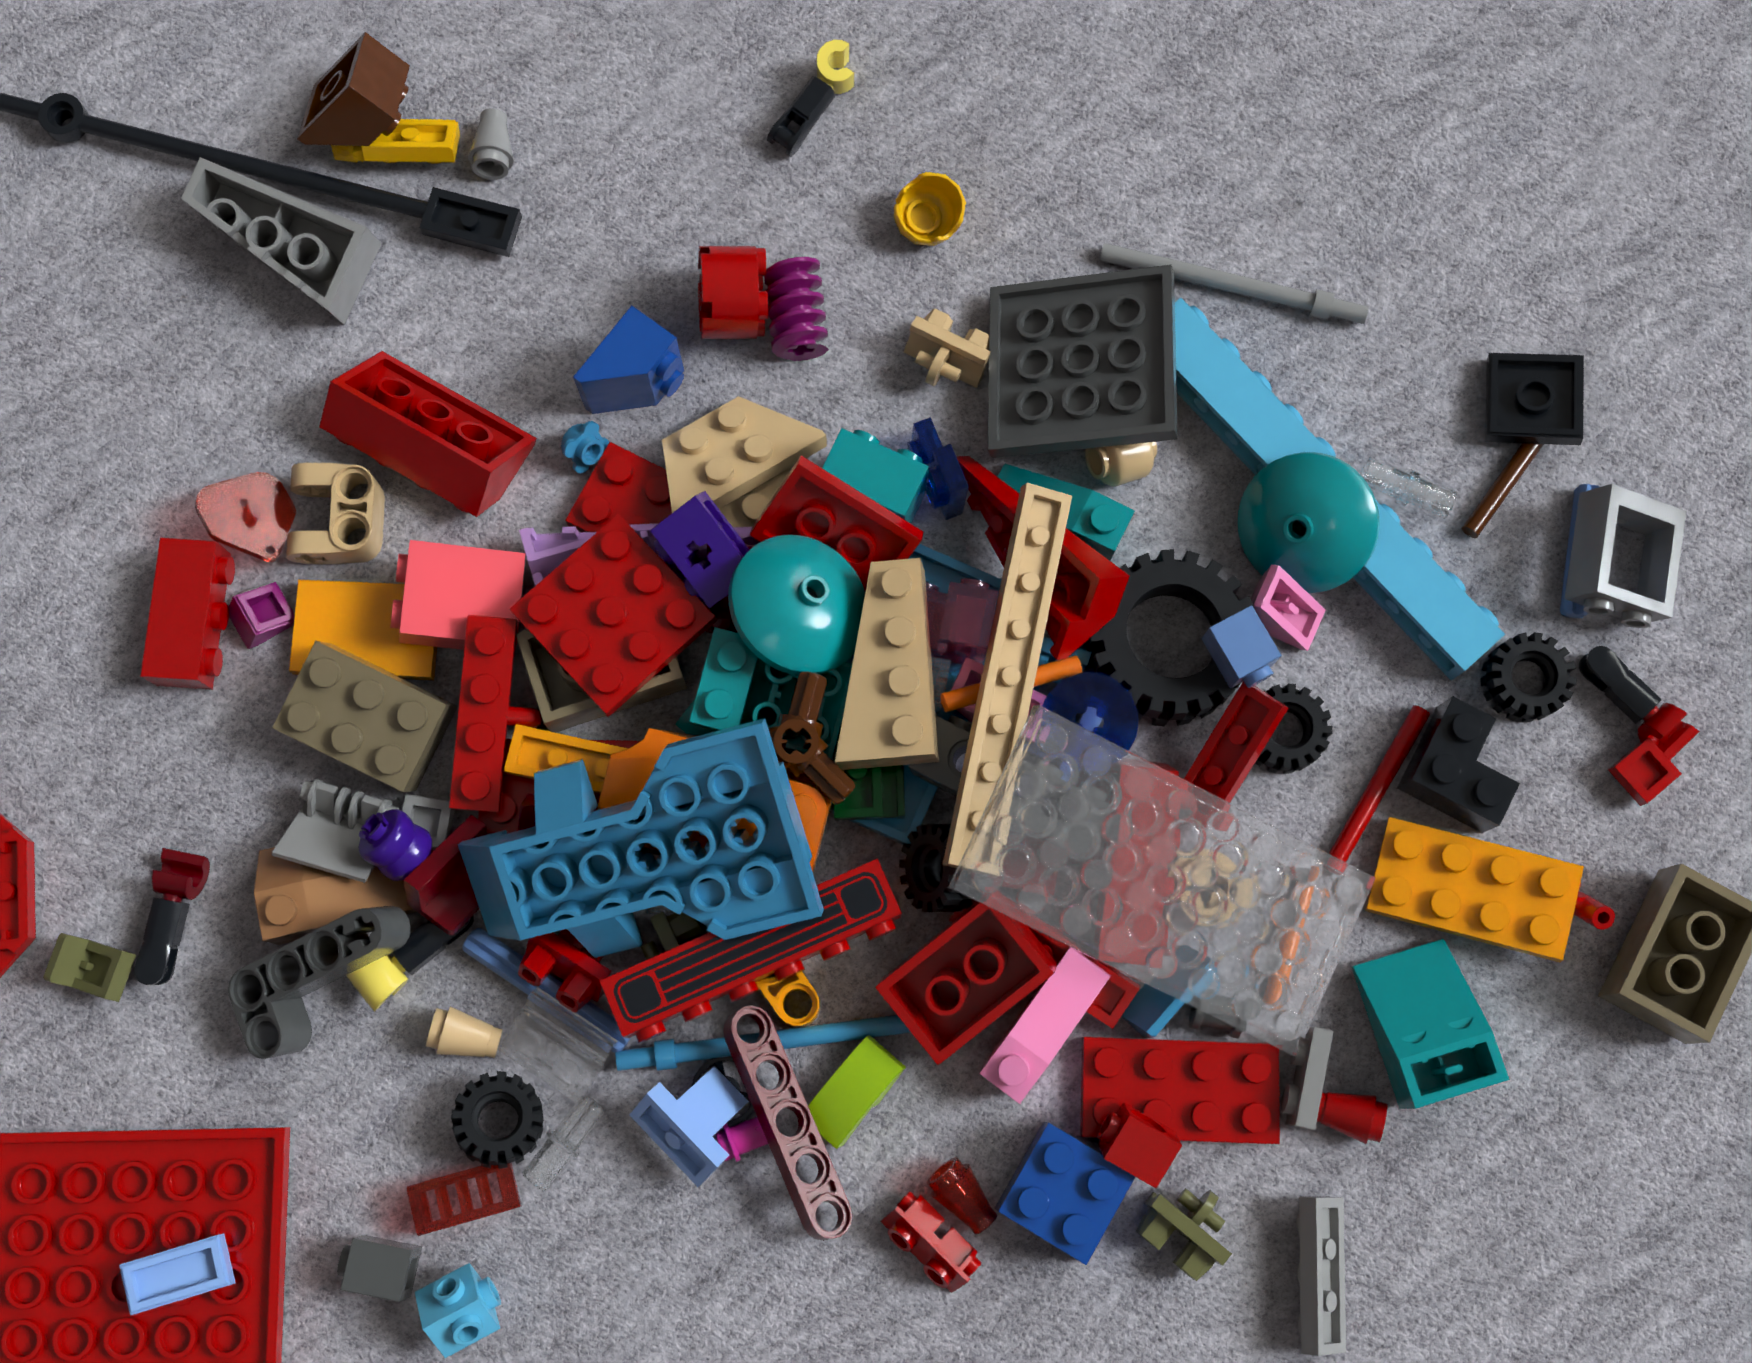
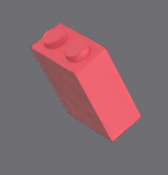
[390,540,526,650]

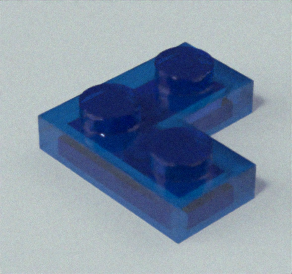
[907,417,969,520]

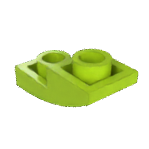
[808,1035,906,1149]

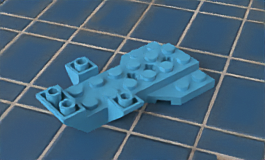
[458,718,824,958]

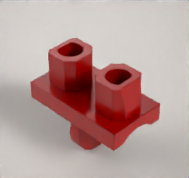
[518,929,612,1013]

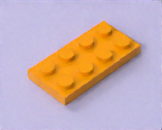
[1365,817,1584,963]

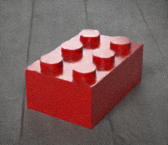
[875,887,1058,1065]

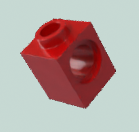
[1097,1102,1182,1189]

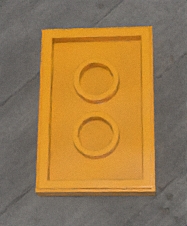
[289,579,437,681]

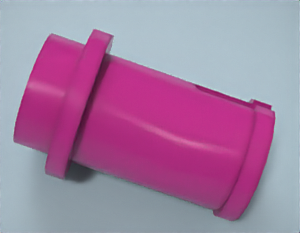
[715,1117,768,1162]

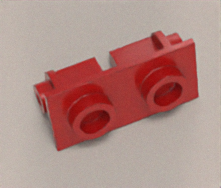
[880,1191,982,1293]

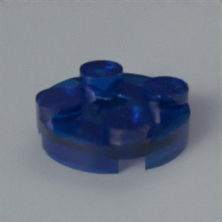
[1040,671,1139,770]

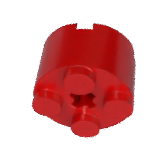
[698,246,768,340]

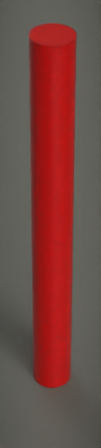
[1322,705,1430,875]

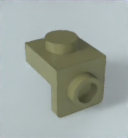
[43,933,136,1002]

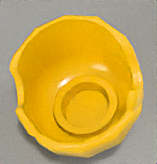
[893,172,966,246]

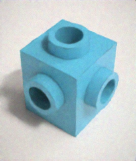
[415,1263,501,1358]

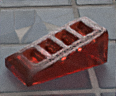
[407,1163,522,1236]

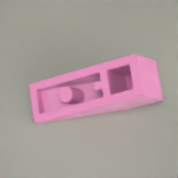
[979,946,1111,1104]

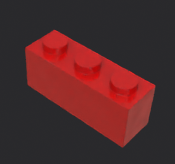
[140,538,235,690]

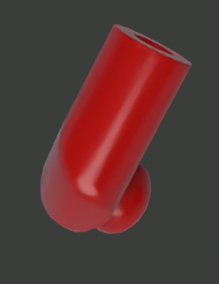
[1573,883,1615,930]

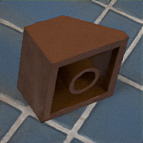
[297,32,410,146]

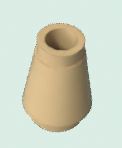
[426,1006,503,1058]

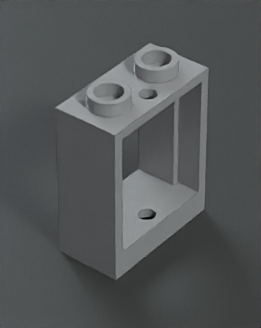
[1565,483,1686,628]

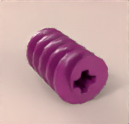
[764,257,829,361]

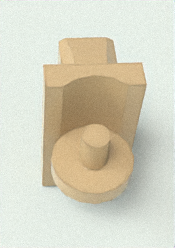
[904,309,991,388]

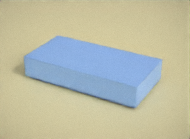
[119,1233,236,1316]

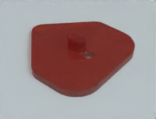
[195,472,296,562]

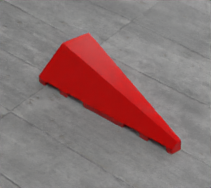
[950,456,1130,660]

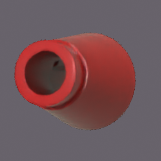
[1317,1092,1388,1144]

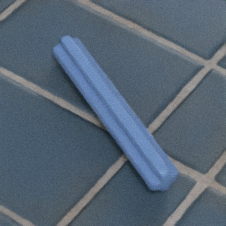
[462,928,631,1053]

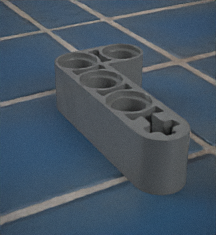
[228,906,411,1059]

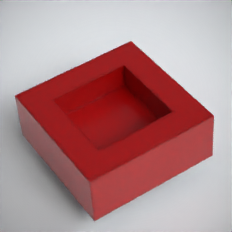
[1608,738,1682,806]

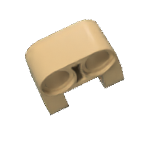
[286,463,385,564]

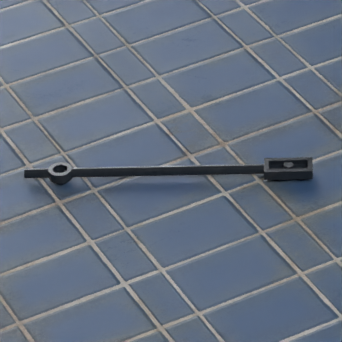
[0,93,522,257]

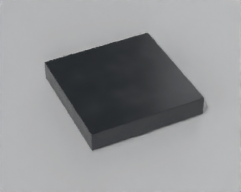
[1485,353,1584,445]

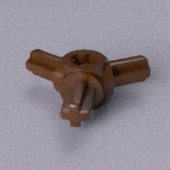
[768,672,855,804]

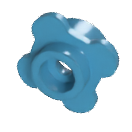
[561,421,609,473]

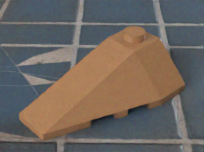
[254,847,434,945]

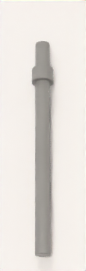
[1099,243,1369,324]

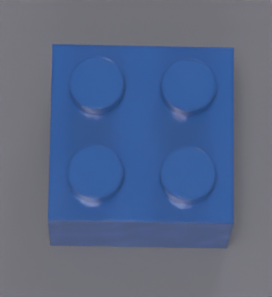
[994,1122,1135,1265]

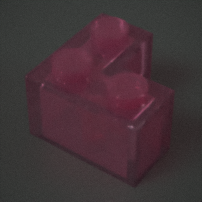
[926,578,998,665]

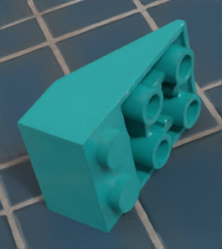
[689,627,852,759]
[1351,939,1510,1109]

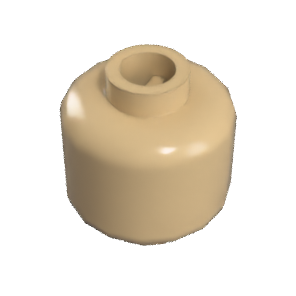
[1085,442,1157,487]

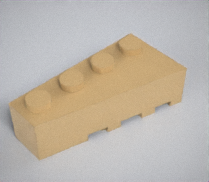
[835,558,939,770]

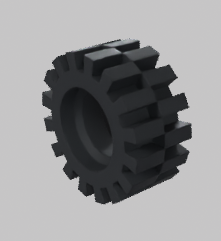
[1480,632,1577,722]
[1255,683,1333,774]
[899,824,985,912]
[451,1071,544,1169]

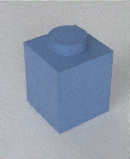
[1201,605,1282,689]

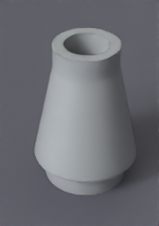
[468,108,514,180]

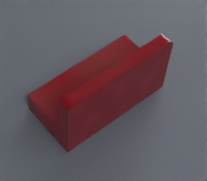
[404,814,487,935]

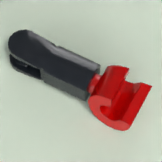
[1579,646,1700,760]

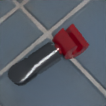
[134,848,210,985]

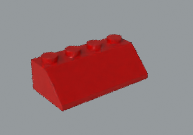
[319,351,537,517]

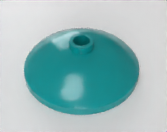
[1238,452,1380,593]
[728,535,865,675]

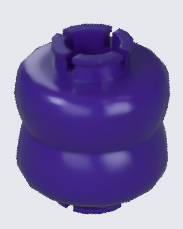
[358,809,432,881]

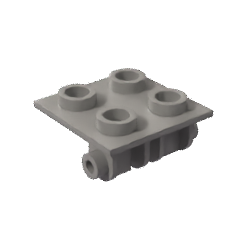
[272,779,399,883]

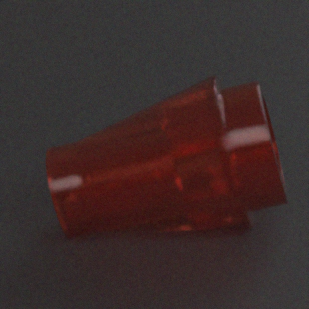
[927,1157,997,1235]

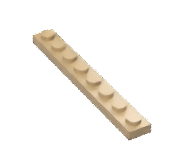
[943,483,1072,876]

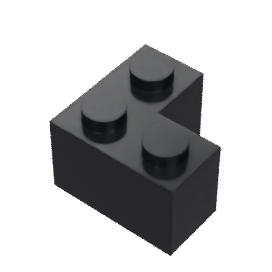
[1397,696,1520,833]

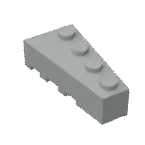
[181,157,382,325]

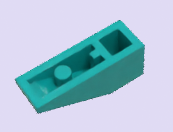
[998,463,1135,561]

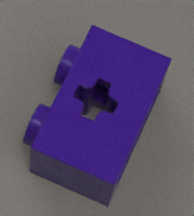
[650,491,750,609]

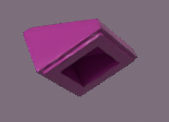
[228,582,295,649]

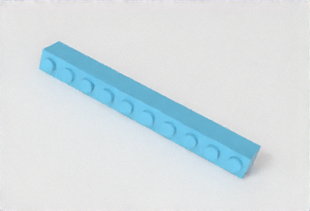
[1175,298,1505,681]

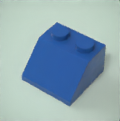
[573,305,684,414]

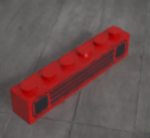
[600,858,902,1043]

